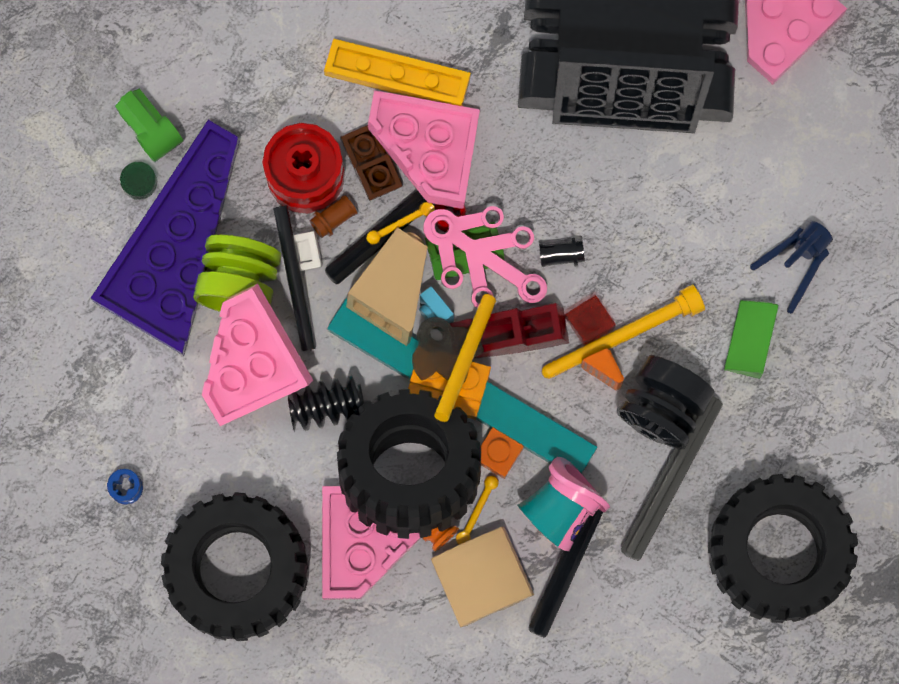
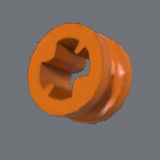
[422,525,459,552]

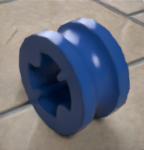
[107,469,143,505]

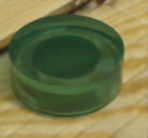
[120,162,157,200]

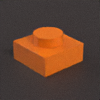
[481,427,524,479]

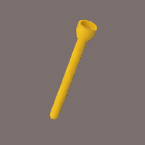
[541,284,705,379]

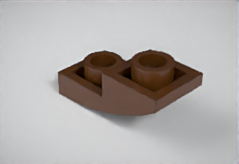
[340,125,403,201]

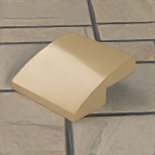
[431,527,534,627]

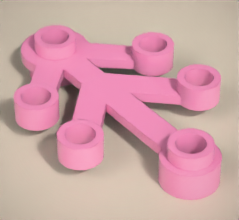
[423,206,547,308]

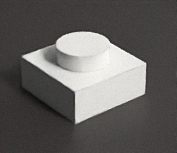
[278,231,323,274]

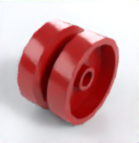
[262,123,345,214]

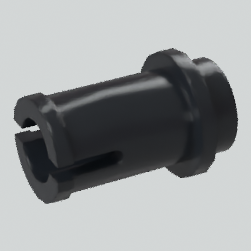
[539,237,585,267]

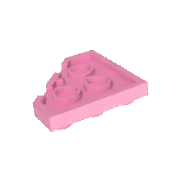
[745,0,847,85]
[368,90,480,209]
[202,284,313,426]
[322,486,420,600]

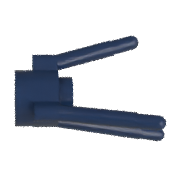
[750,221,833,314]

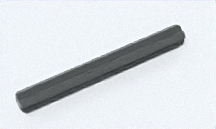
[621,396,723,561]

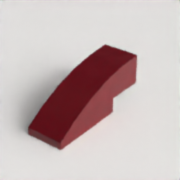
[448,303,569,359]

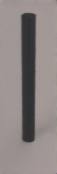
[273,205,316,351]

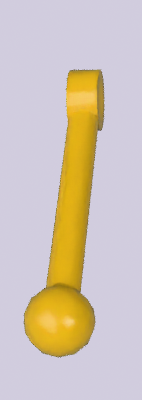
[366,202,435,245]
[456,475,499,545]

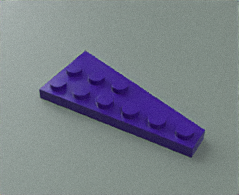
[91,120,240,356]

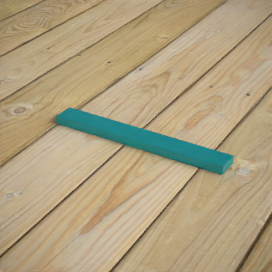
[327,298,597,474]

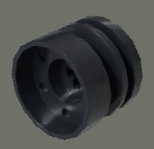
[617,355,715,449]

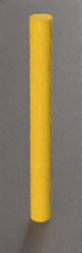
[434,294,496,422]

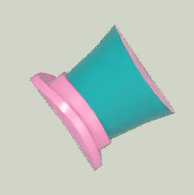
[517,457,610,551]

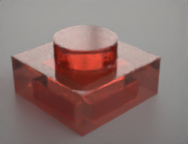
[565,295,616,346]

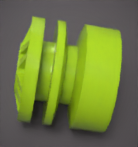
[193,234,282,312]

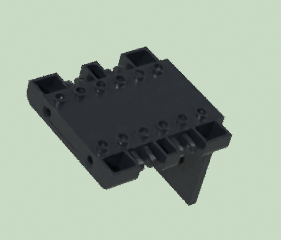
[518,0,739,134]

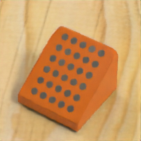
[581,348,624,390]

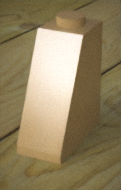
[346,227,428,346]

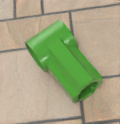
[115,88,184,162]

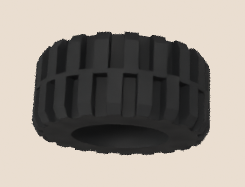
[337,389,481,539]
[708,474,858,623]
[161,492,309,641]

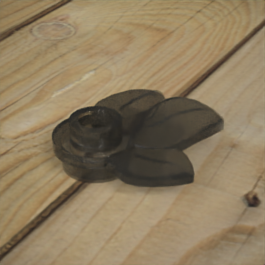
[412,317,484,384]

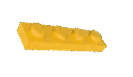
[324,38,471,106]

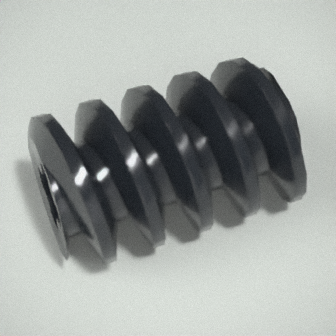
[288,375,364,432]

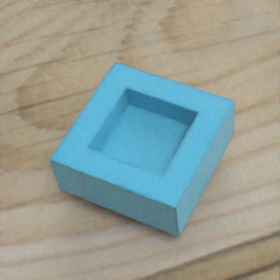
[419,286,454,331]

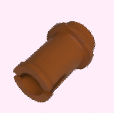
[310,195,358,238]

